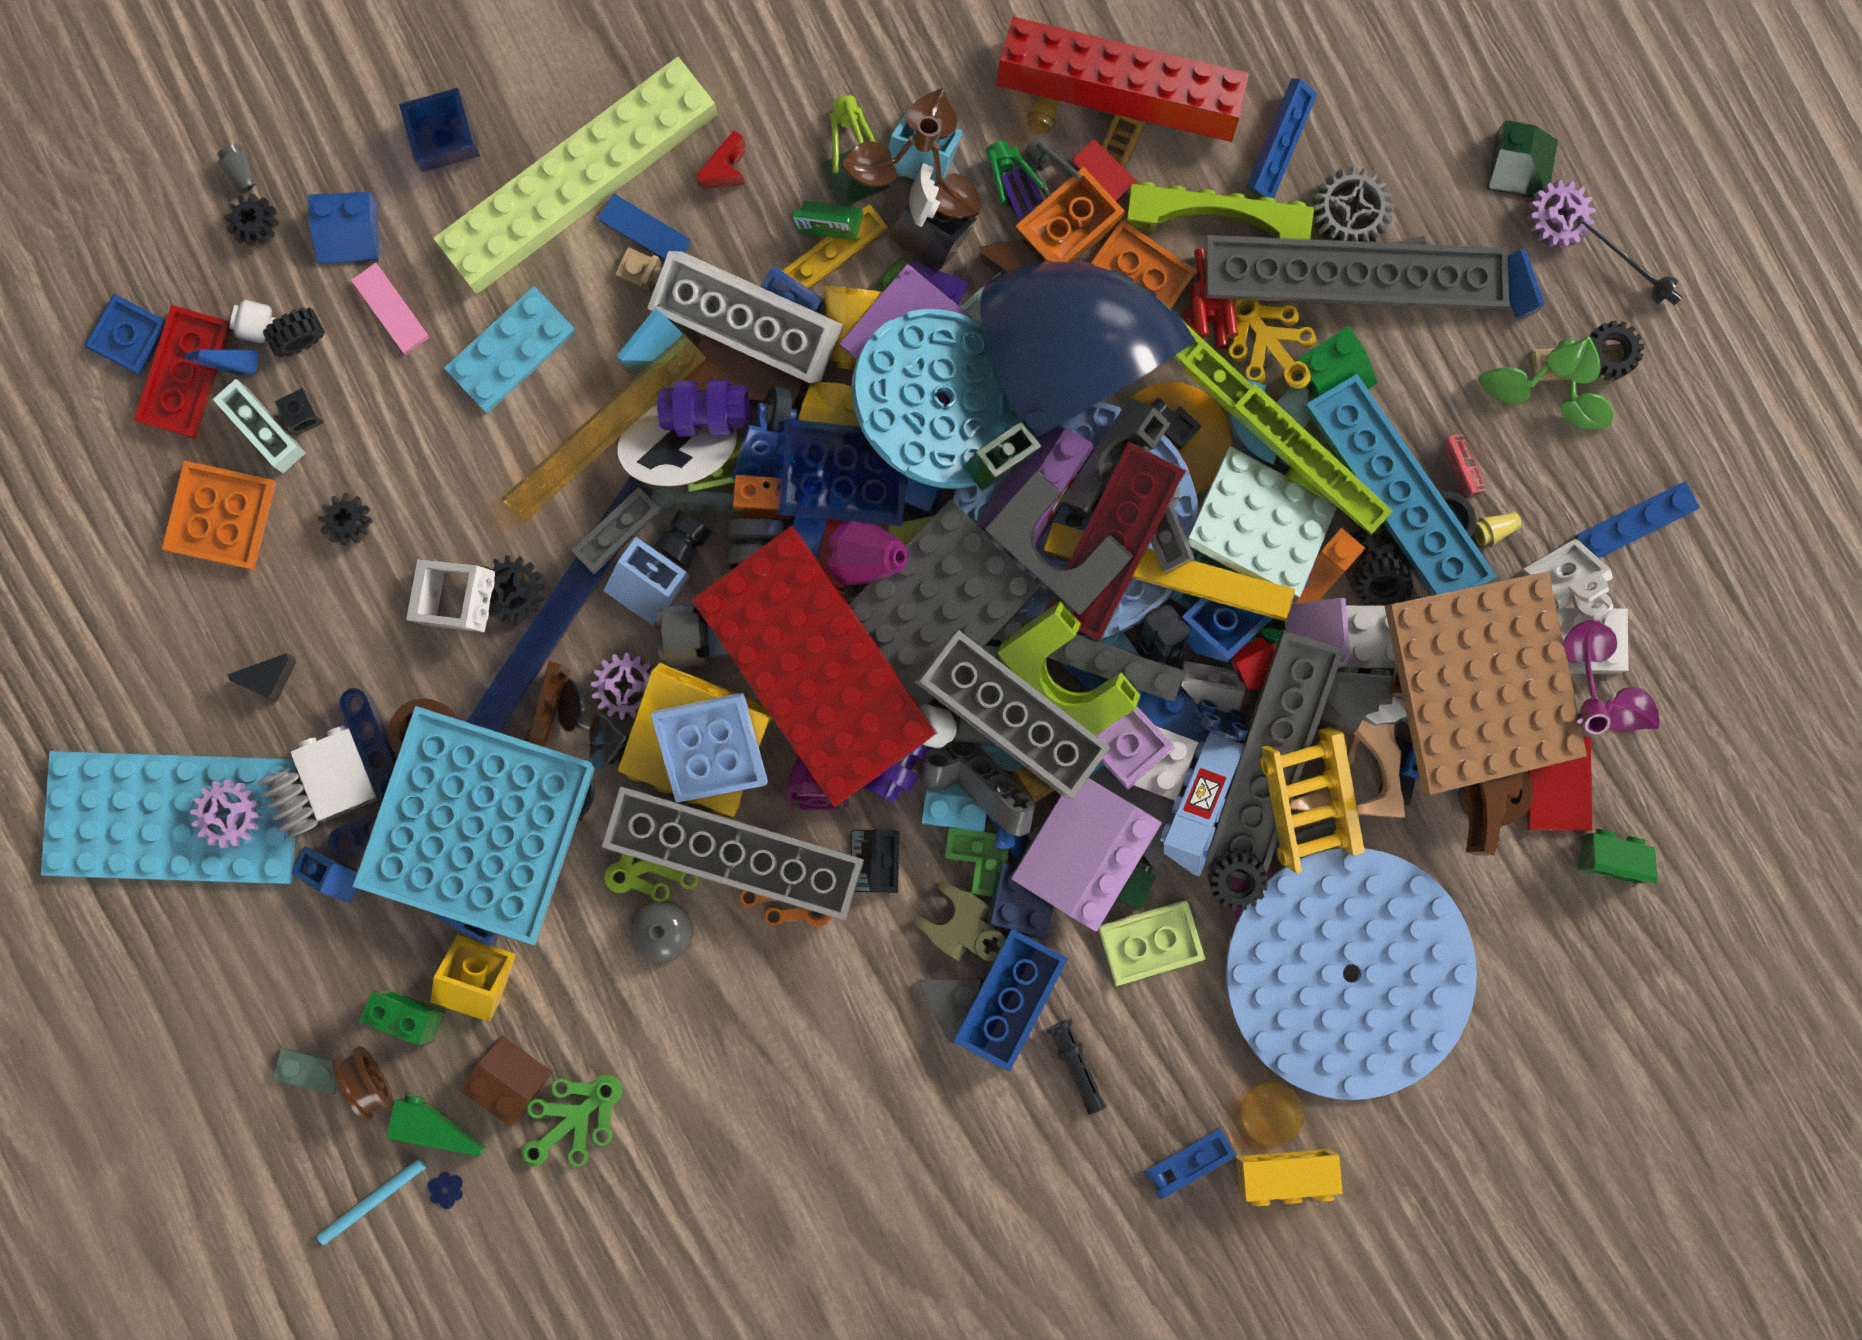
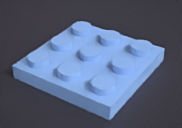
[651,693,768,803]

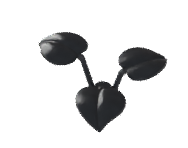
[558,678,630,821]

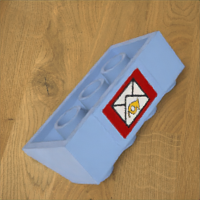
[1160,732,1244,877]

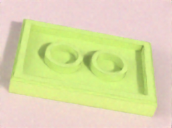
[1098,899,1206,986]

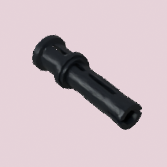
[1046,1018,1107,1115]

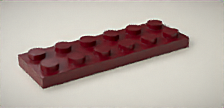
[1044,442,1187,641]

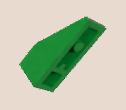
[386,1094,486,1156]

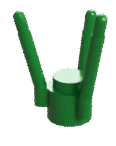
[985,141,1044,207]

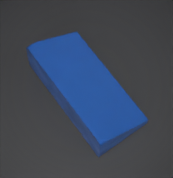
[1508,248,1545,318]

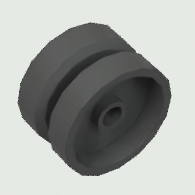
[724,519,793,569]

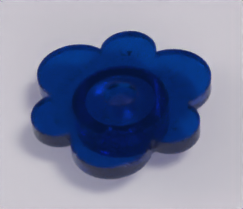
[428,1172,463,1209]

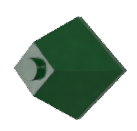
[1487,120,1558,198]

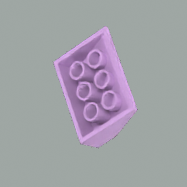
[1011,778,1162,932]

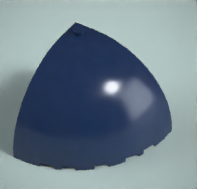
[980,261,1196,438]

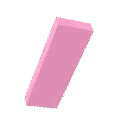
[351,263,430,355]

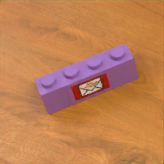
[977,426,1094,547]

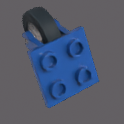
[732,387,809,485]

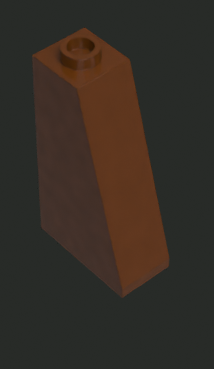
[683,335,809,409]

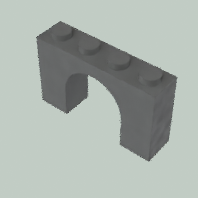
[985,471,1134,615]

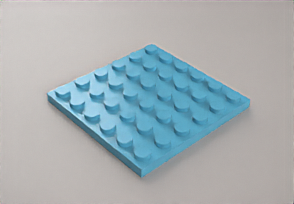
[353,706,595,945]

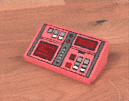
[1442,434,1486,498]

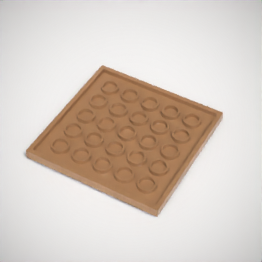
[1384,571,1587,795]

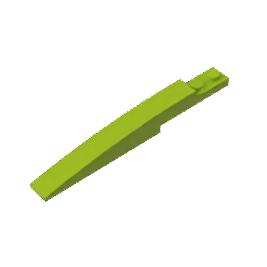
[1162,302,1393,534]

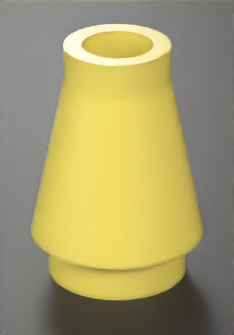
[1473,512,1522,547]

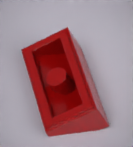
[1071,139,1138,203]

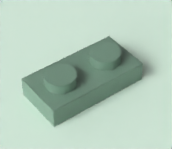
[273,1048,338,1095]

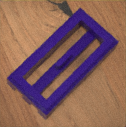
[1001,164,1044,223]

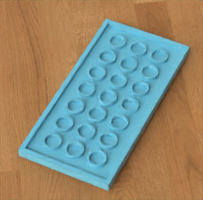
[41,751,299,884]

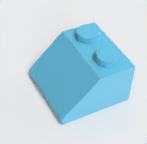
[888,111,963,186]
[922,784,987,832]

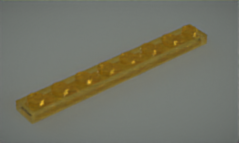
[502,334,706,522]

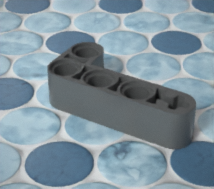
[921,741,1035,836]

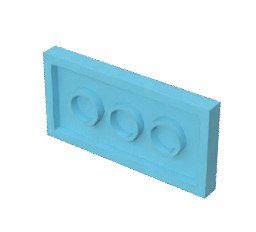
[444,286,577,414]

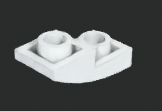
[909,163,940,227]

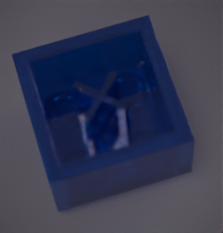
[399,88,480,172]

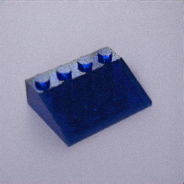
[776,419,906,526]

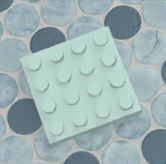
[1187,446,1336,603]

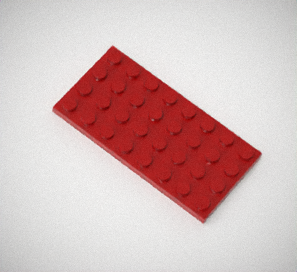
[692,526,938,807]

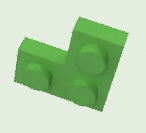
[945,827,1009,896]

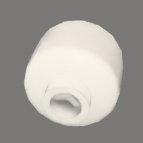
[229,300,276,343]
[920,704,957,748]

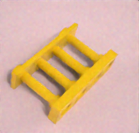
[1260,727,1365,873]

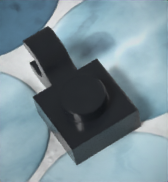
[1150,398,1202,451]

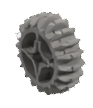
[1312,167,1394,242]

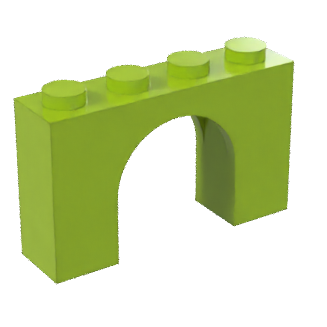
[997,600,1140,735]

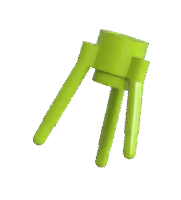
[829,95,876,174]

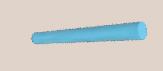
[317,1158,426,1245]

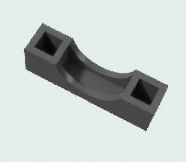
[1061,399,1170,521]

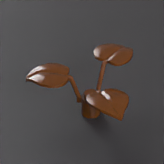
[842,88,981,218]

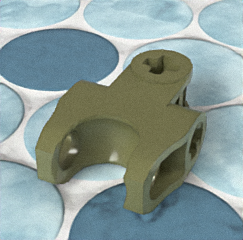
[913,880,1006,961]

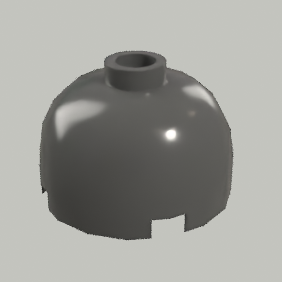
[630,901,694,963]

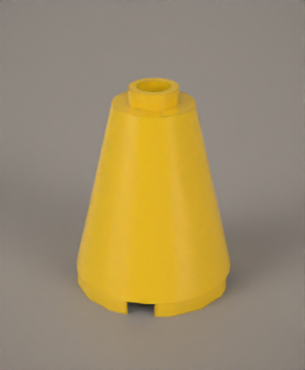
[823,285,883,370]

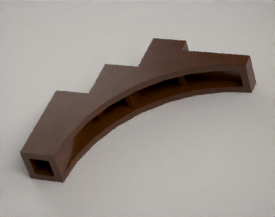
[1389,664,1524,856]

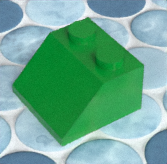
[1296,326,1378,399]
[1578,829,1658,884]

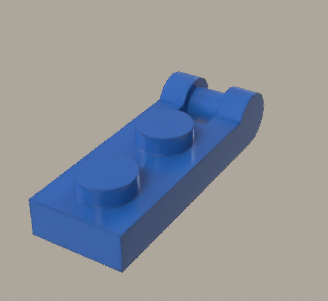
[1143,1127,1236,1199]

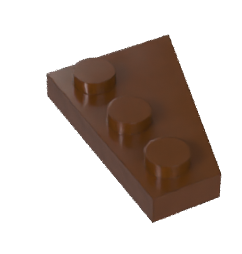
[524,661,570,747]

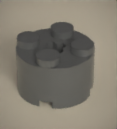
[656,604,711,668]

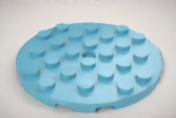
[851,309,1021,489]

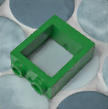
[359,989,446,1045]

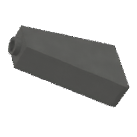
[1089,768,1175,869]

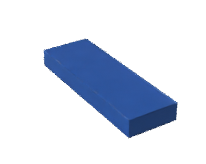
[598,193,692,261]

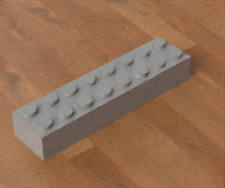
[602,786,864,920]

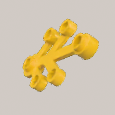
[1229,299,1316,389]

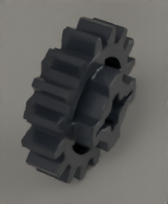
[483,555,545,623]

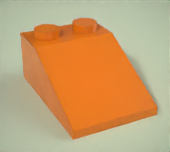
[1015,166,1125,262]

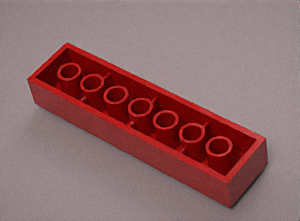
[995,16,1249,142]

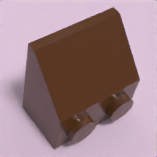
[459,1036,553,1127]

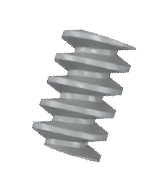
[257,767,318,838]

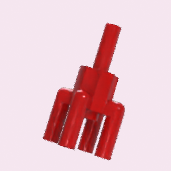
[1183,248,1239,350]

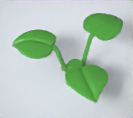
[1477,336,1614,430]

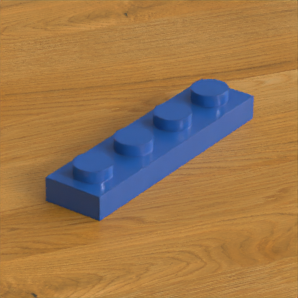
[1246,78,1317,198]
[1574,481,1700,558]

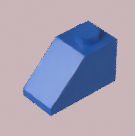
[292,846,359,903]

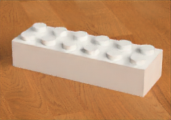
[647,251,843,383]

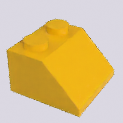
[430,934,516,1022]

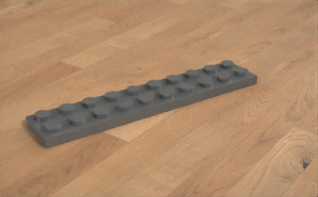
[1205,235,1509,310]

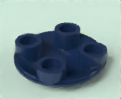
[1192,699,1249,740]

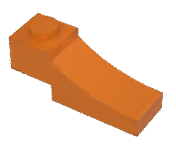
[1292,528,1365,604]

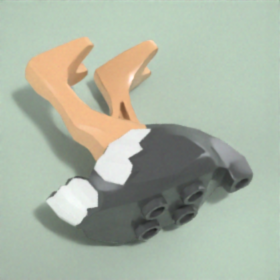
[1290,667,1409,818]

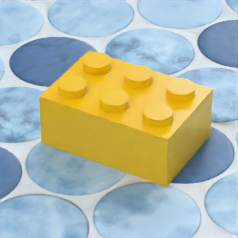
[1235,1149,1343,1206]

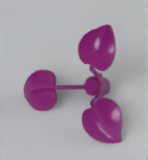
[1563,619,1660,735]

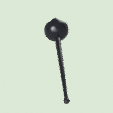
[1577,217,1683,306]

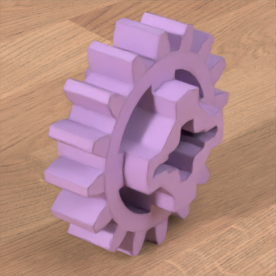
[1527,180,1596,248]
[591,653,652,721]
[190,780,262,848]

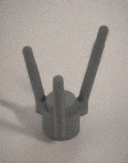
[1024,136,1081,199]

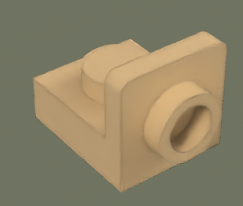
[615,247,662,292]

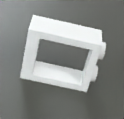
[406,559,495,632]

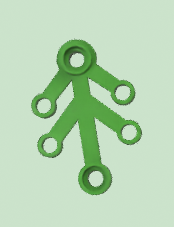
[522,1075,623,1167]

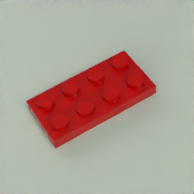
[134,305,231,439]

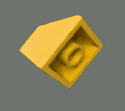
[796,382,861,457]

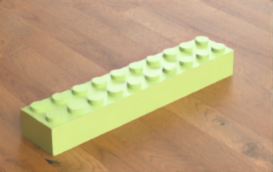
[434,57,718,295]

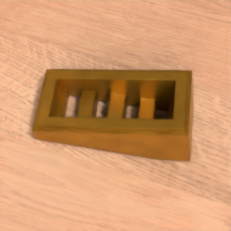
[1101,114,1146,169]

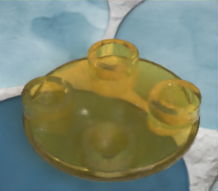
[1241,1082,1304,1146]

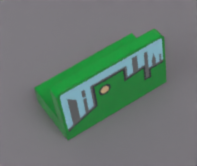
[791,201,864,241]

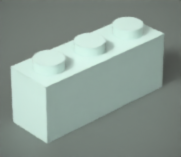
[213,379,306,473]

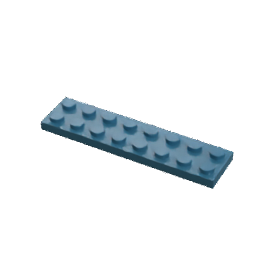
[1304,374,1497,595]

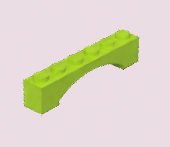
[1126,181,1314,239]

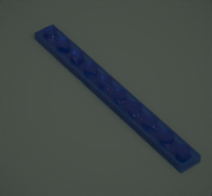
[466,476,657,733]

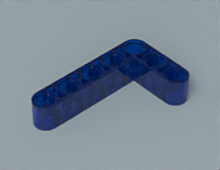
[328,688,397,856]

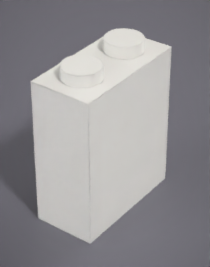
[291,726,382,822]

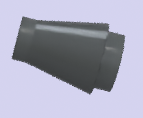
[217,144,256,192]

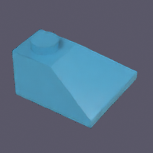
[616,308,691,373]

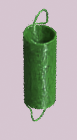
[874,253,912,292]

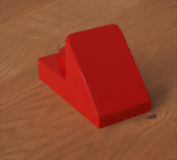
[696,130,746,189]

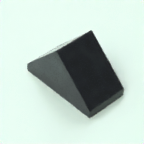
[227,653,296,701]

